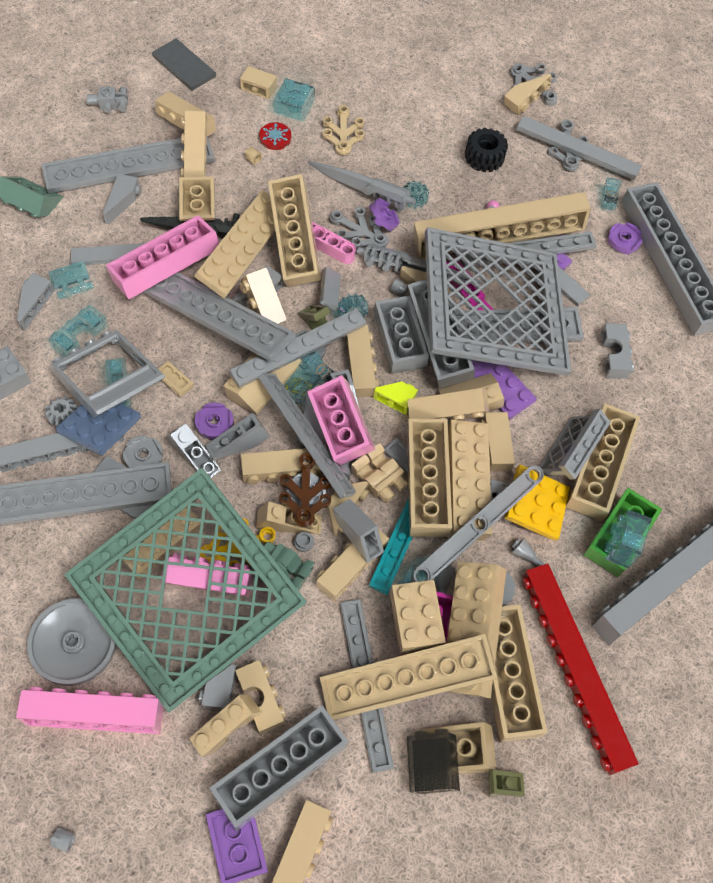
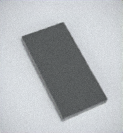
[152,38,216,91]

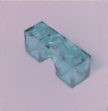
[48,304,108,358]

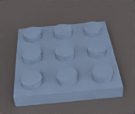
[56,391,141,456]

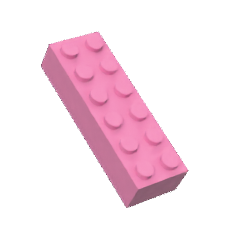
[106,215,219,299]
[16,687,164,734]

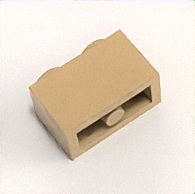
[240,66,277,100]

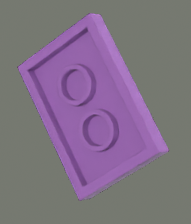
[206,809,268,883]

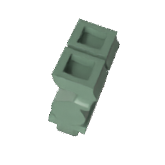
[251,542,315,590]

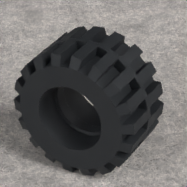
[465,128,508,172]

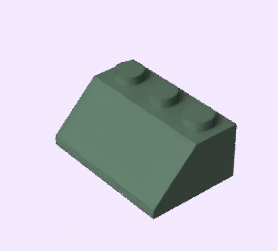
[0,176,64,218]

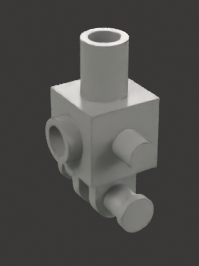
[87,86,128,112]

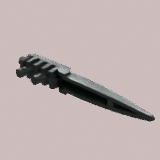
[140,213,240,238]

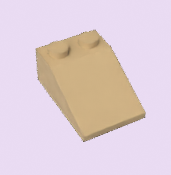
[179,177,216,221]
[422,722,496,775]

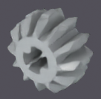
[45,396,78,427]

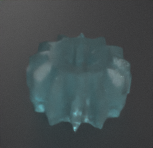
[403,180,429,209]
[338,293,368,319]

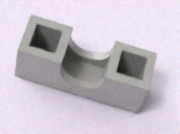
[601,323,634,379]

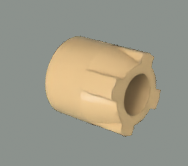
[245,146,262,165]

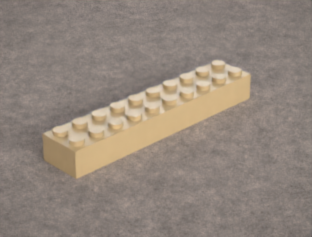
[414,192,591,259]

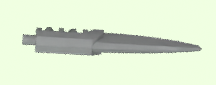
[308,161,416,212]
[357,244,483,285]

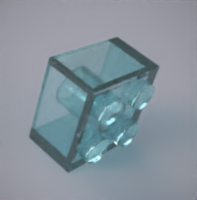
[274,78,315,122]
[604,509,652,568]

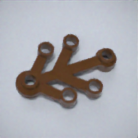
[279,453,331,528]

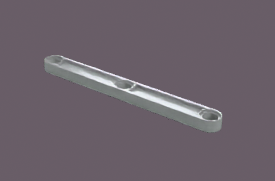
[411,465,544,582]

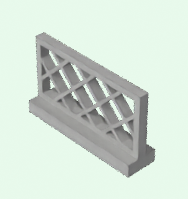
[539,409,611,480]

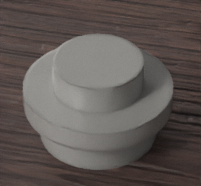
[294,532,314,552]

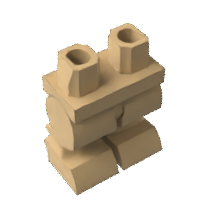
[350,443,408,503]

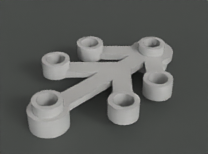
[511,63,557,106]
[548,119,588,171]
[330,207,389,249]

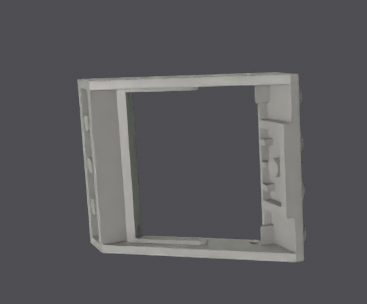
[49,330,165,418]

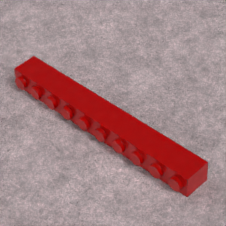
[522,563,639,776]

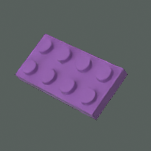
[471,360,537,420]

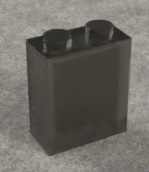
[407,729,460,794]

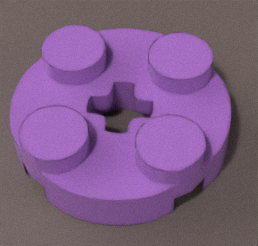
[369,198,400,232]
[608,222,643,254]
[195,402,234,440]

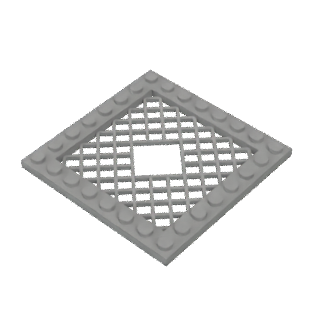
[425,227,571,376]

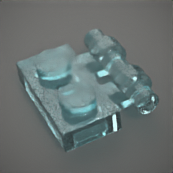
[49,261,94,299]

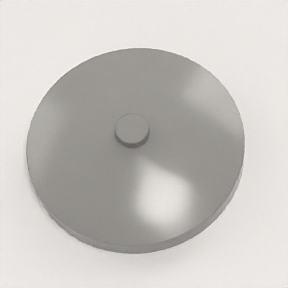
[27,598,117,686]

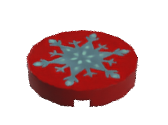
[259,122,292,150]

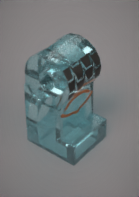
[601,177,622,211]
[298,351,334,385]

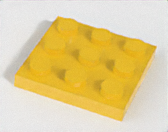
[504,464,570,541]

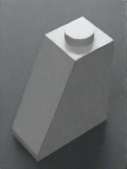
[333,499,384,563]

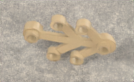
[323,105,365,156]

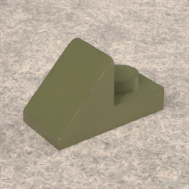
[298,304,331,330]
[488,769,525,797]

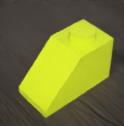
[373,382,418,415]

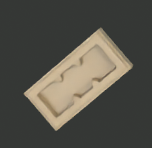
[158,361,194,398]

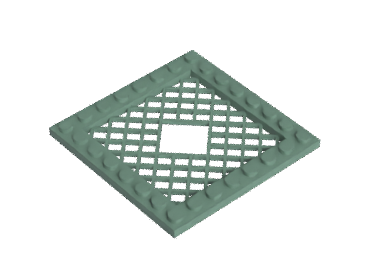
[64,468,307,713]

